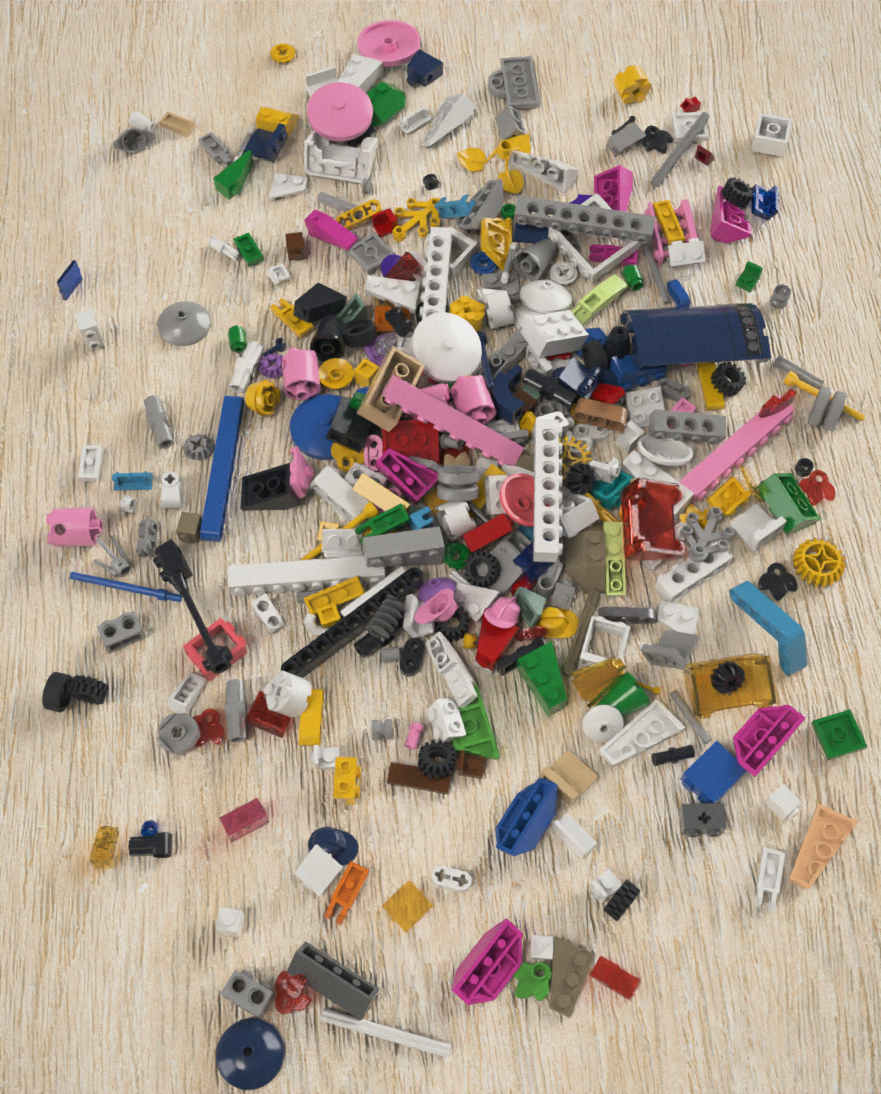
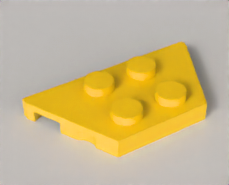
[481,218,512,272]

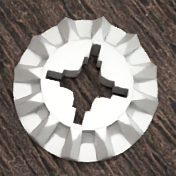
[550,262,577,286]

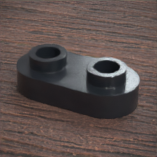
[399,638,424,677]

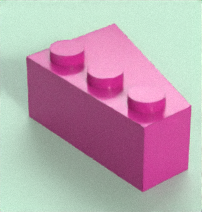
[374,449,438,505]

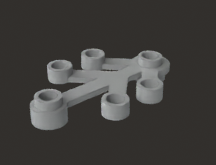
[680,507,735,563]

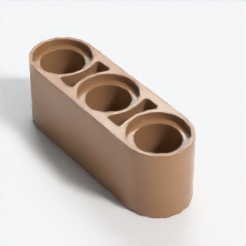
[573,398,629,431]

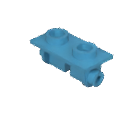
[112,471,153,490]

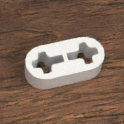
[432,866,472,893]

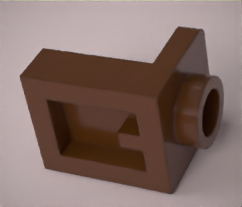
[455,750,485,779]

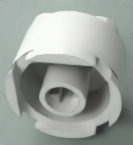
[482,289,514,330]
[435,501,476,542]
[264,670,311,717]

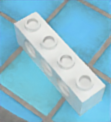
[655,541,732,603]

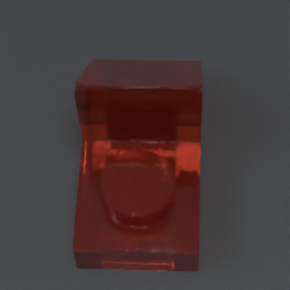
[385,251,419,282]

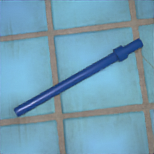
[70,572,183,603]

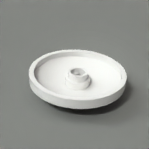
[411,312,482,383]

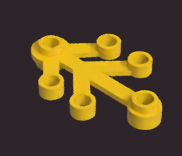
[392,198,440,242]

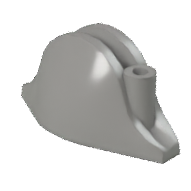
[113,128,156,153]

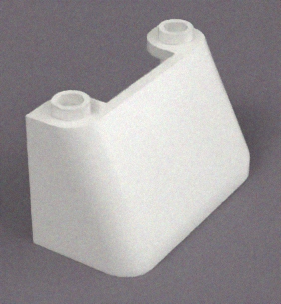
[304,130,378,183]

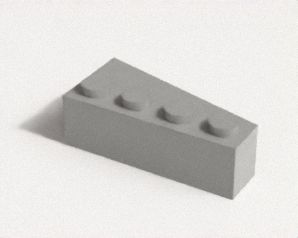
[362,526,445,568]

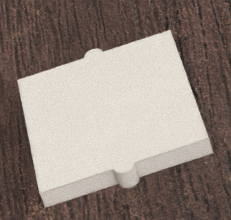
[294,844,343,897]

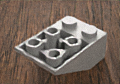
[475,528,541,598]

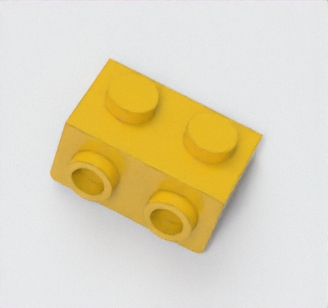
[706,476,753,517]
[333,757,361,805]

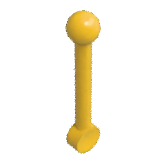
[621,674,661,695]

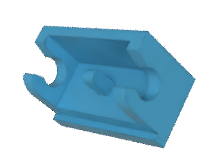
[434,194,476,219]
[409,506,433,531]

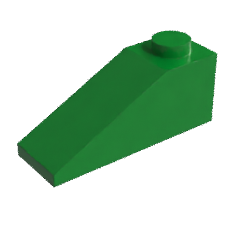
[213,150,253,200]

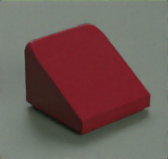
[695,145,714,166]

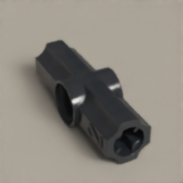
[523,368,578,408]
[354,612,404,659]

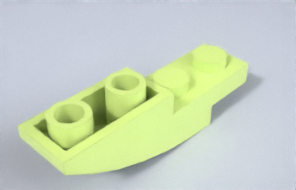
[571,274,628,326]
[603,522,626,596]

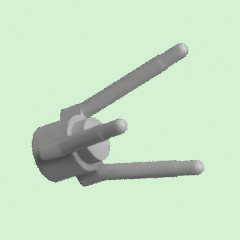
[94,535,131,577]

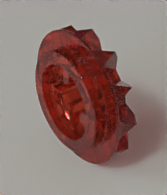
[515,626,547,642]

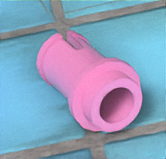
[404,722,424,750]

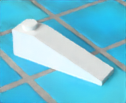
[421,93,476,147]
[511,150,577,193]

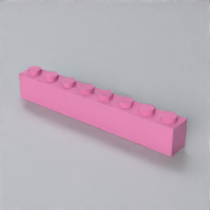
[382,374,524,466]
[679,395,795,504]

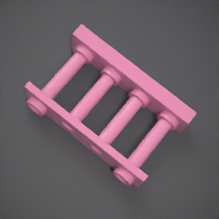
[644,199,698,267]

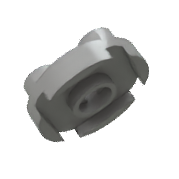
[158,713,201,755]

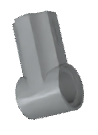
[536,560,563,599]

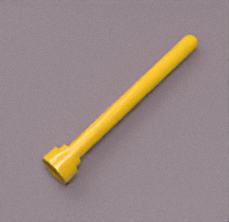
[783,371,865,421]
[301,501,380,560]

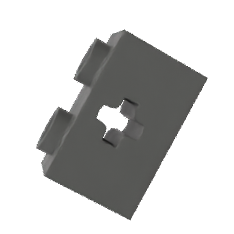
[679,803,727,837]

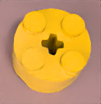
[613,65,652,104]
[449,296,485,332]

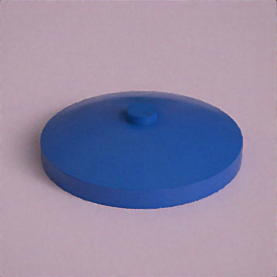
[290,394,342,460]

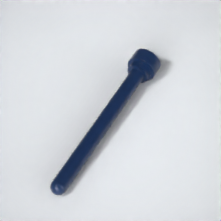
[476,331,494,389]

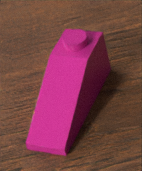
[304,209,358,251]

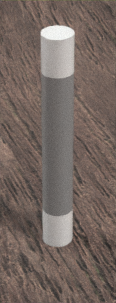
[232,127,256,163]
[501,243,517,284]

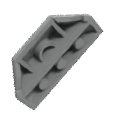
[456,179,503,231]

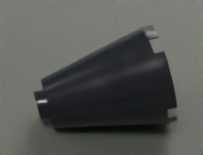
[310,314,346,362]
[602,326,633,370]

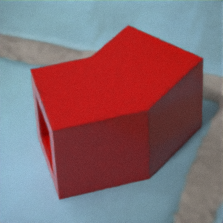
[680,97,701,113]

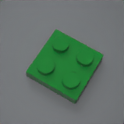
[811,709,868,760]

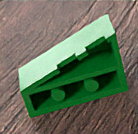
[517,641,567,717]

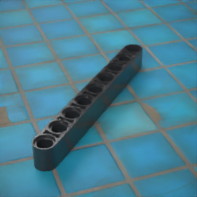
[281,567,423,678]

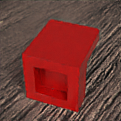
[372,208,398,238]

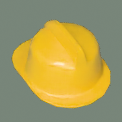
[533,607,579,638]

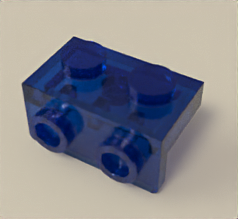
[751,184,779,221]
[513,539,555,584]

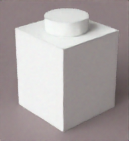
[765,784,802,821]
[215,907,245,938]

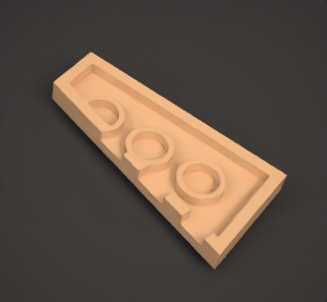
[788,803,858,890]

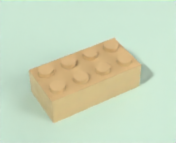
[357,346,425,432]

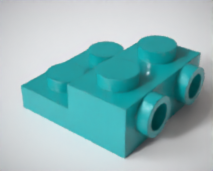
[589,463,633,510]

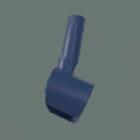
[263,338,286,357]

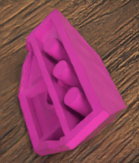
[733,705,805,777]
[451,919,523,1005]

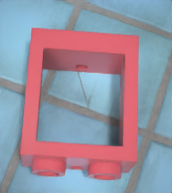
[183,618,247,682]

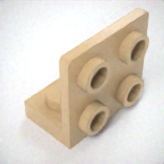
[540,750,598,807]

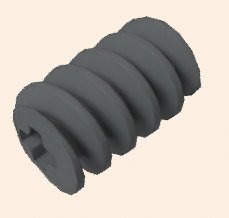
[366,595,406,639]

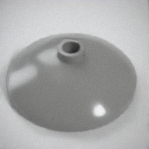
[157,301,211,346]

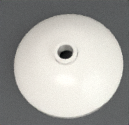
[520,280,572,313]
[637,434,693,467]

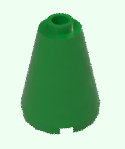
[594,671,651,717]

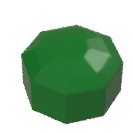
[501,203,516,220]

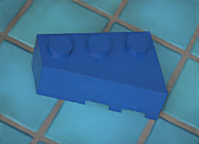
[609,354,668,393]

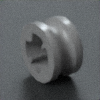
[362,178,372,194]

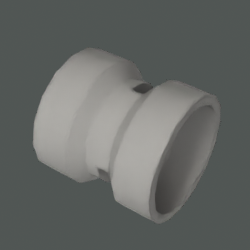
[770,284,791,309]
[371,719,393,740]

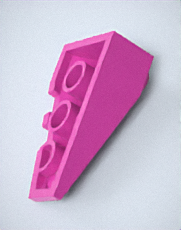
[594,165,633,212]
[710,185,751,244]

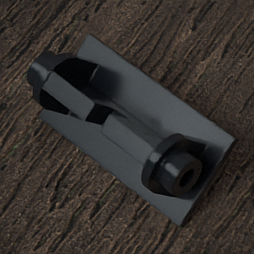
[385,303,414,337]

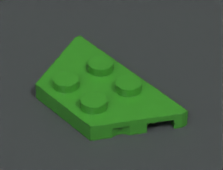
[451,685,500,760]

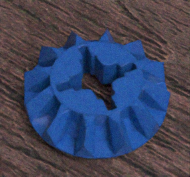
[470,252,497,276]

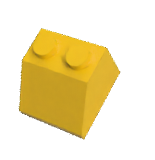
[255,107,299,140]

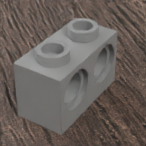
[97,611,146,654]
[220,970,275,1019]

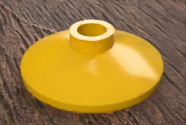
[319,358,354,389]

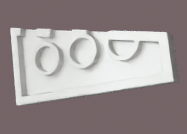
[598,699,686,767]

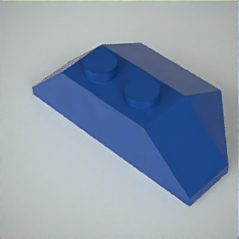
[495,778,557,856]

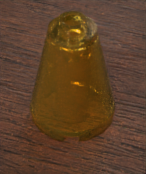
[568,657,626,708]

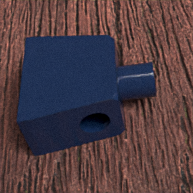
[406,49,443,87]

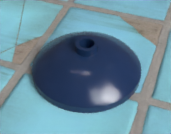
[216,1018,284,1090]

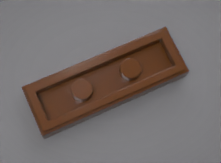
[387,762,452,795]

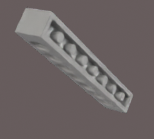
[514,195,656,244]

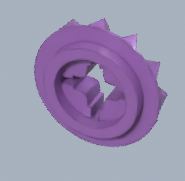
[259,352,283,378]

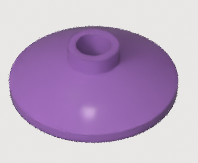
[418,577,456,602]

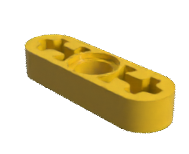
[335,199,382,230]

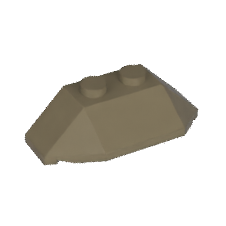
[564,523,606,593]

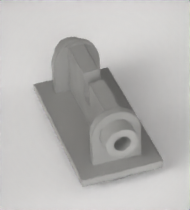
[136,516,159,558]

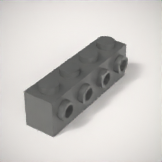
[287,941,380,1020]

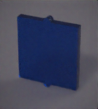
[57,260,83,301]

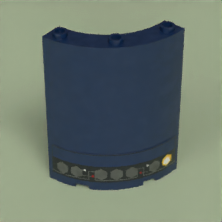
[620,303,771,370]

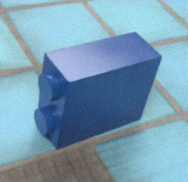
[680,741,747,804]

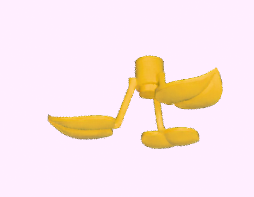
[457,134,531,194]

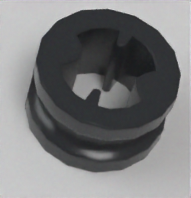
[423,174,439,190]
[795,458,814,477]

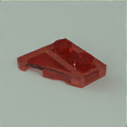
[245,691,291,738]

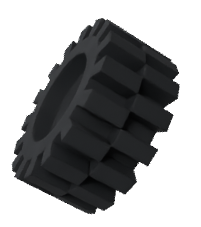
[721,177,754,208]
[711,362,746,397]
[463,551,501,588]
[434,604,469,642]
[68,675,109,705]
[418,740,456,780]
[603,880,641,921]

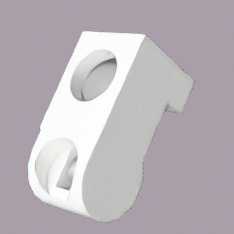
[250,593,284,634]

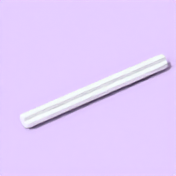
[320,1008,451,1058]

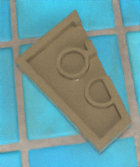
[549,936,595,1018]

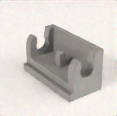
[606,123,646,156]

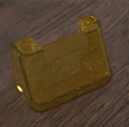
[683,653,776,719]

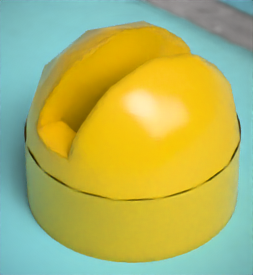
[463,633,478,649]

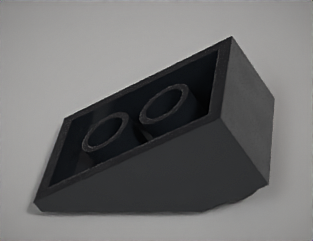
[240,463,301,511]

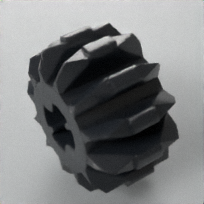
[564,462,596,495]
[710,660,746,696]

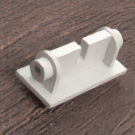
[397,106,432,134]

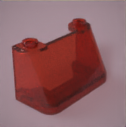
[621,477,686,561]

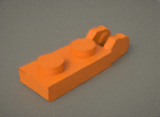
[324,861,370,925]

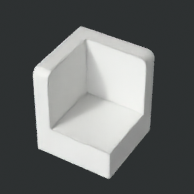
[615,420,645,454]

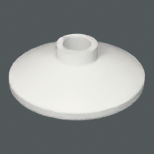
[582,705,624,742]

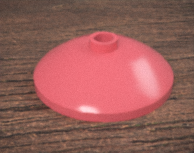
[499,473,551,527]

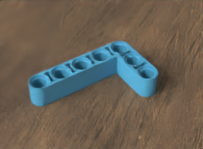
[729,581,807,676]

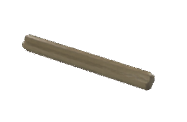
[562,589,600,677]

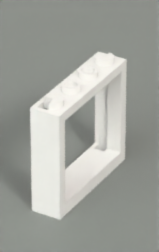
[548,193,640,284]

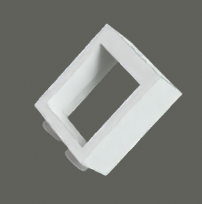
[425,226,478,280]
[578,616,630,676]

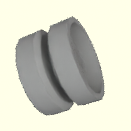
[807,386,847,432]
[437,465,479,501]

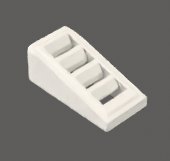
[168,671,207,714]

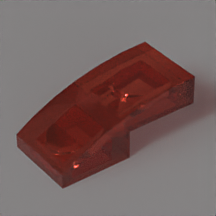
[758,388,797,418]
[590,956,641,1001]

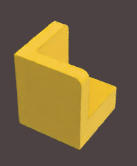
[354,358,379,387]

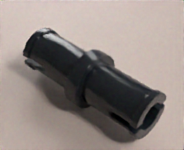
[651,745,695,767]

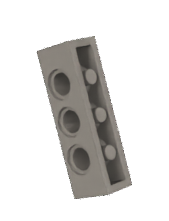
[649,409,726,444]

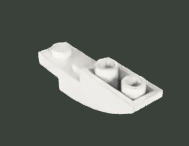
[425,632,478,708]

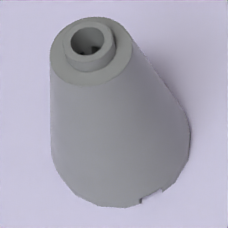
[512,239,556,282]

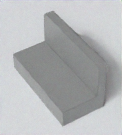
[495,105,527,140]

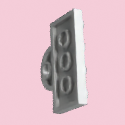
[488,56,540,109]

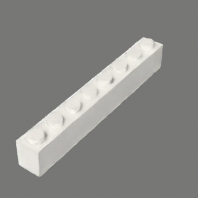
[228,556,385,596]

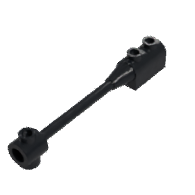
[153,539,234,674]

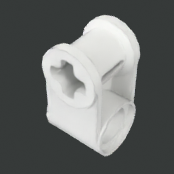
[161,471,182,509]

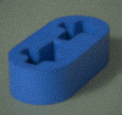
[666,279,690,307]

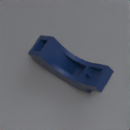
[492,365,524,425]

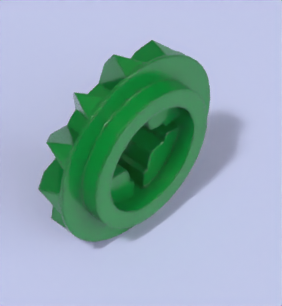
[443,542,471,571]

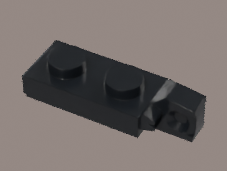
[497,636,547,676]

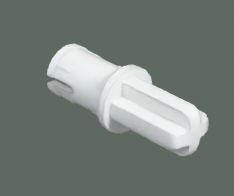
[208,236,240,260]

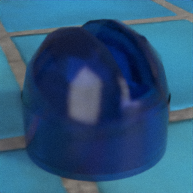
[141,820,158,836]

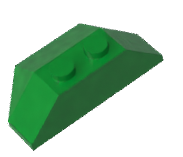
[366,81,405,127]

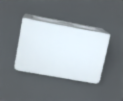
[305,66,338,97]
[403,594,435,638]
[552,813,597,859]

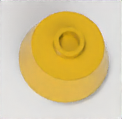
[245,380,281,416]

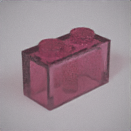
[219,798,269,843]

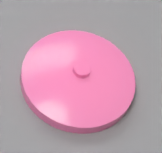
[357,20,420,67]
[307,82,373,141]

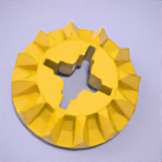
[270,43,295,64]

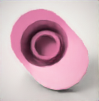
[414,588,458,624]
[484,596,521,628]

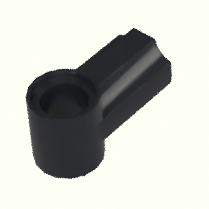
[128,832,172,858]

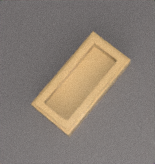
[159,111,196,137]

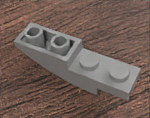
[474,327,529,386]

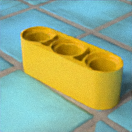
[299,689,324,746]

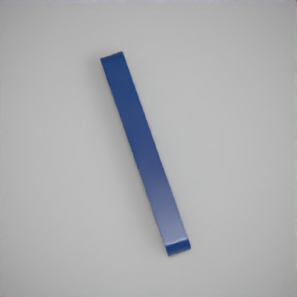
[200,396,244,542]

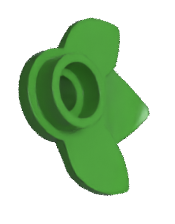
[513,962,552,1002]

